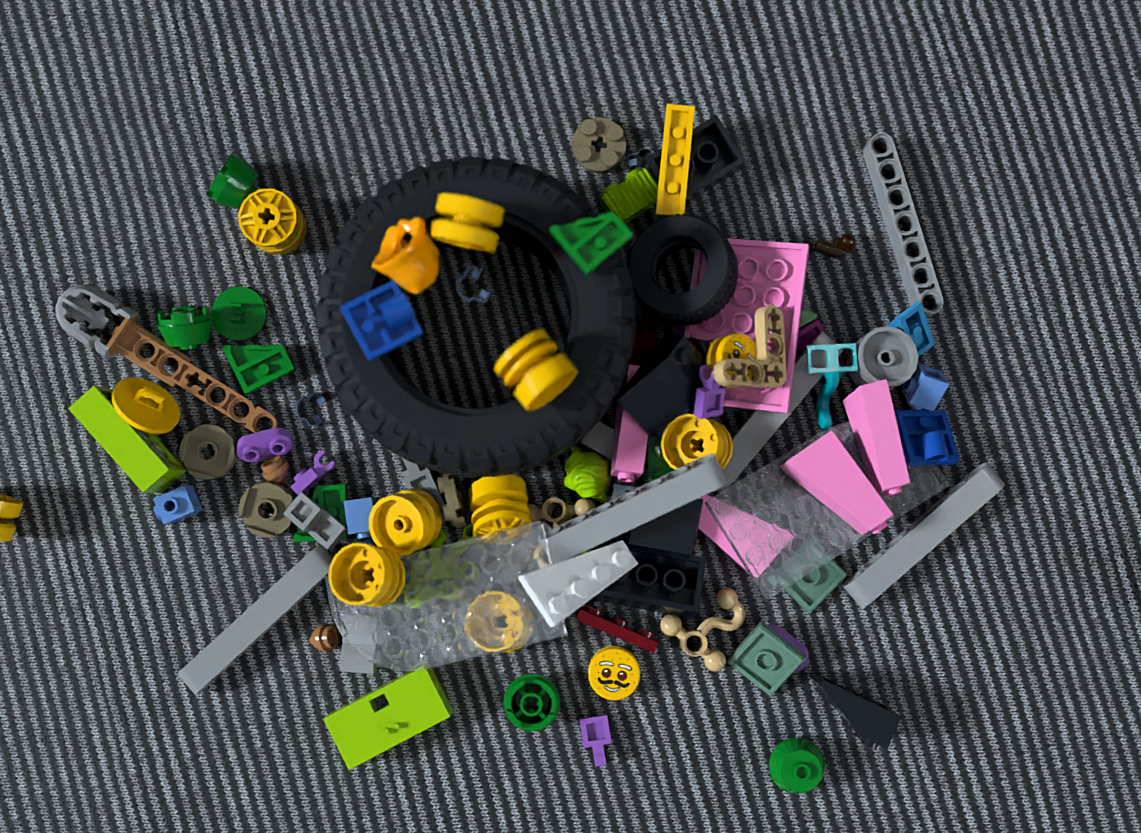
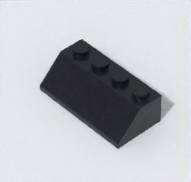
[590,540,706,619]

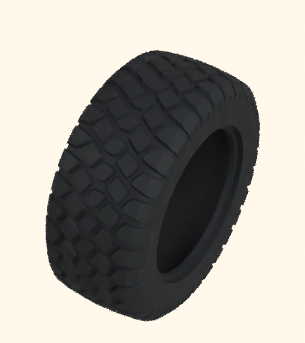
[317,156,636,477]

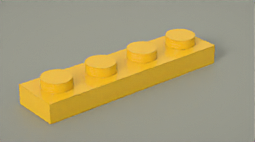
[655,104,695,217]

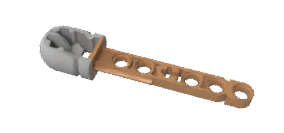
[55,285,279,433]

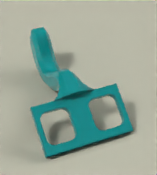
[806,343,858,429]

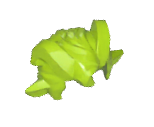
[563,446,612,504]

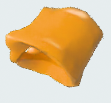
[372,217,439,294]

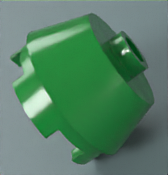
[206,153,259,209]
[156,305,213,350]
[503,674,560,731]
[769,738,825,794]

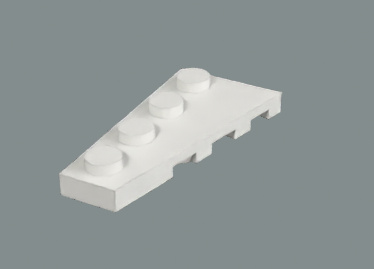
[518,540,638,628]

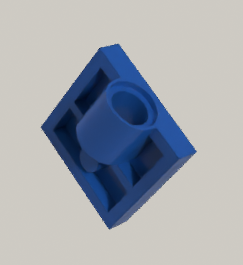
[340,280,423,362]
[894,410,960,466]

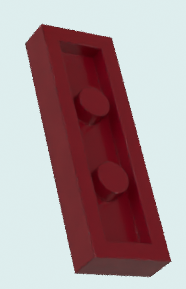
[576,605,658,653]

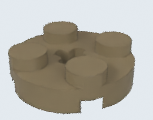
[572,118,626,174]
[179,424,237,480]
[437,473,469,528]
[239,481,296,538]

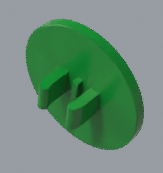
[212,287,267,341]

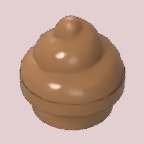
[261,455,289,485]
[309,624,339,652]

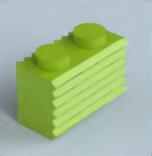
[600,167,658,224]

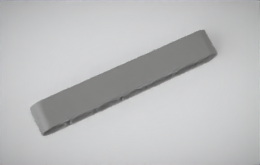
[863,133,944,318]
[715,331,844,496]
[539,454,728,564]
[842,462,1005,608]
[177,544,334,695]

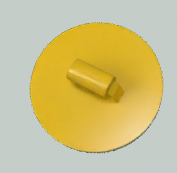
[111,378,180,434]

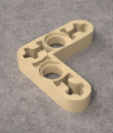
[713,304,786,389]

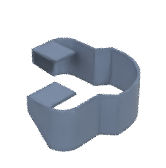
[627,148,655,167]
[457,265,490,303]
[296,392,326,427]

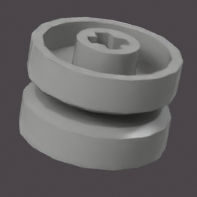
[846,326,918,390]

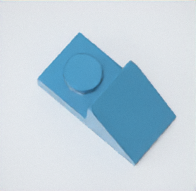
[888,301,935,357]

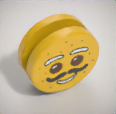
[706,333,757,389]
[588,645,640,700]

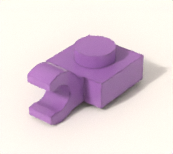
[694,364,726,419]
[291,450,337,495]
[579,714,612,767]

